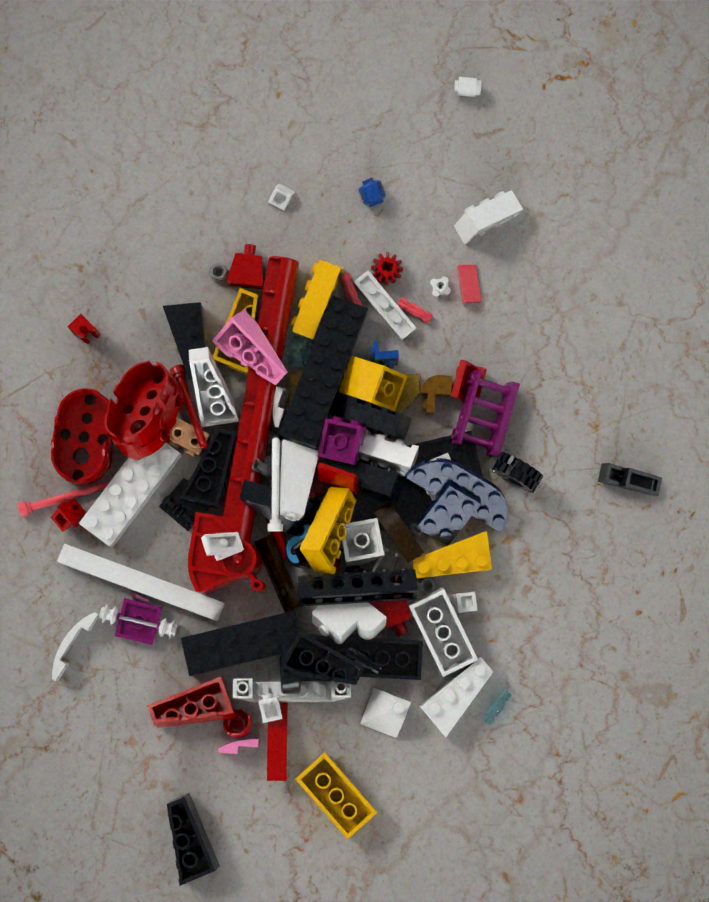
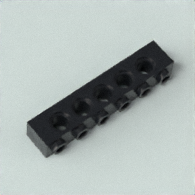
[298,568,418,607]

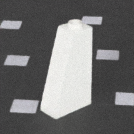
[279,439,318,521]

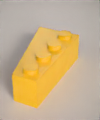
[291,259,344,340]
[411,531,492,579]

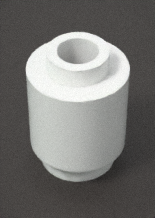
[454,77,481,97]

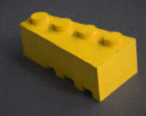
[213,288,258,375]
[300,487,356,574]

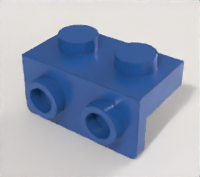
[370,341,399,369]

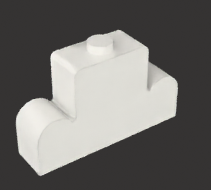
[312,586,386,644]

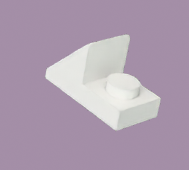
[201,532,244,561]

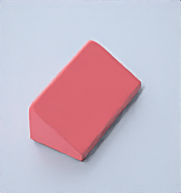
[457,265,482,304]

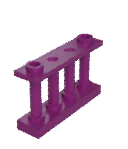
[451,370,520,457]

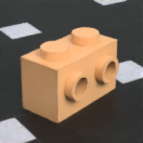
[167,418,211,458]

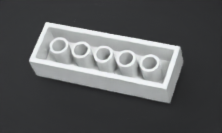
[79,443,182,548]

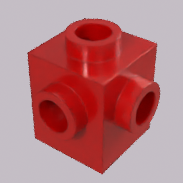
[51,498,86,532]

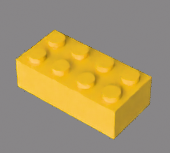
[295,751,377,840]

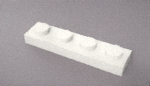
[353,270,416,341]

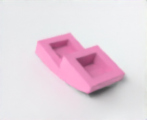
[218,738,260,754]

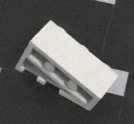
[454,190,523,245]

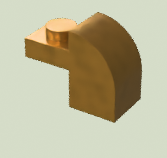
[419,375,452,415]

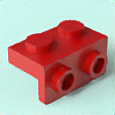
[451,360,487,405]

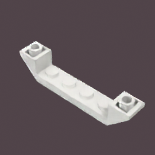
[233,678,351,703]

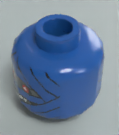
[358,178,386,207]

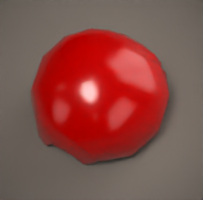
[223,709,252,738]

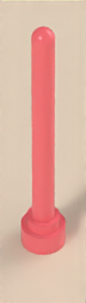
[18,482,109,518]

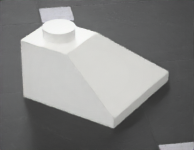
[342,518,385,567]
[360,688,411,738]

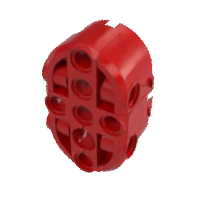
[104,361,184,460]
[50,388,114,486]

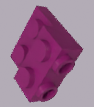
[317,416,367,465]

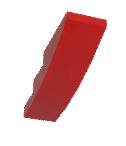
[267,702,288,781]

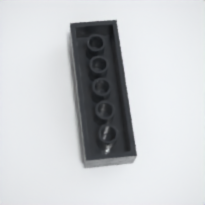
[181,610,300,676]
[306,634,423,680]

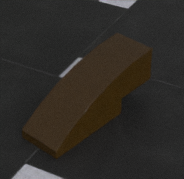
[374,502,424,563]

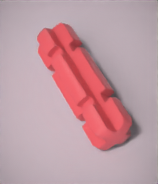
[340,273,362,306]
[397,298,433,323]

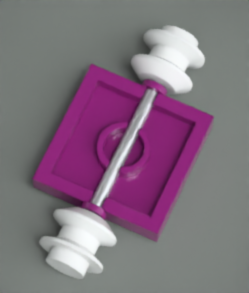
[99,598,178,645]

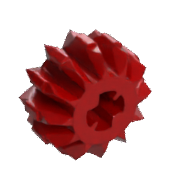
[371,252,403,285]

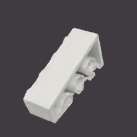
[358,430,419,477]
[420,656,493,737]

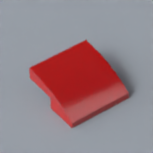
[318,462,360,495]

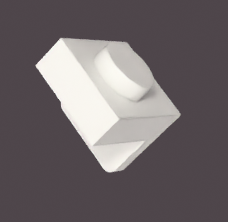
[258,693,282,723]

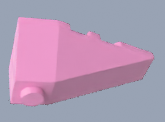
[212,310,288,385]

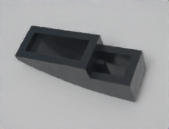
[598,463,662,496]

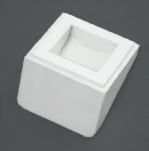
[268,184,295,211]

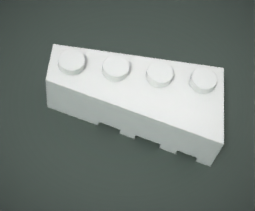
[189,347,240,427]

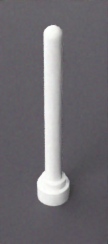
[268,437,283,531]

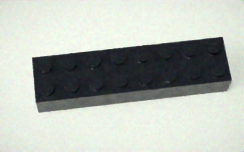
[278,295,368,450]

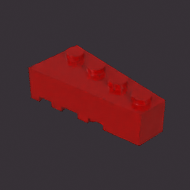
[147,677,237,728]

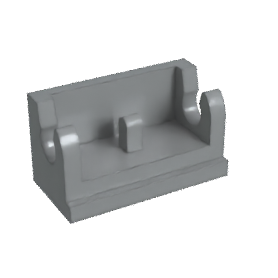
[371,547,401,587]

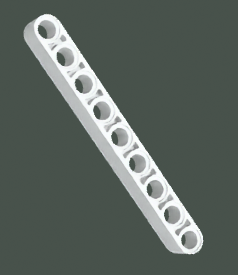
[57,544,225,621]

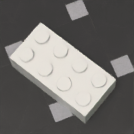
[408,587,478,677]

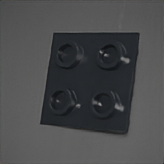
[159,478,209,531]

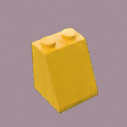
[338,356,408,412]

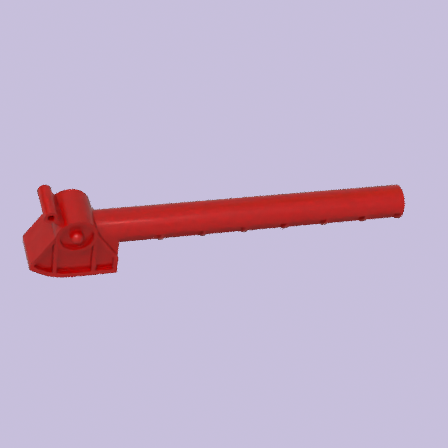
[188,256,299,595]

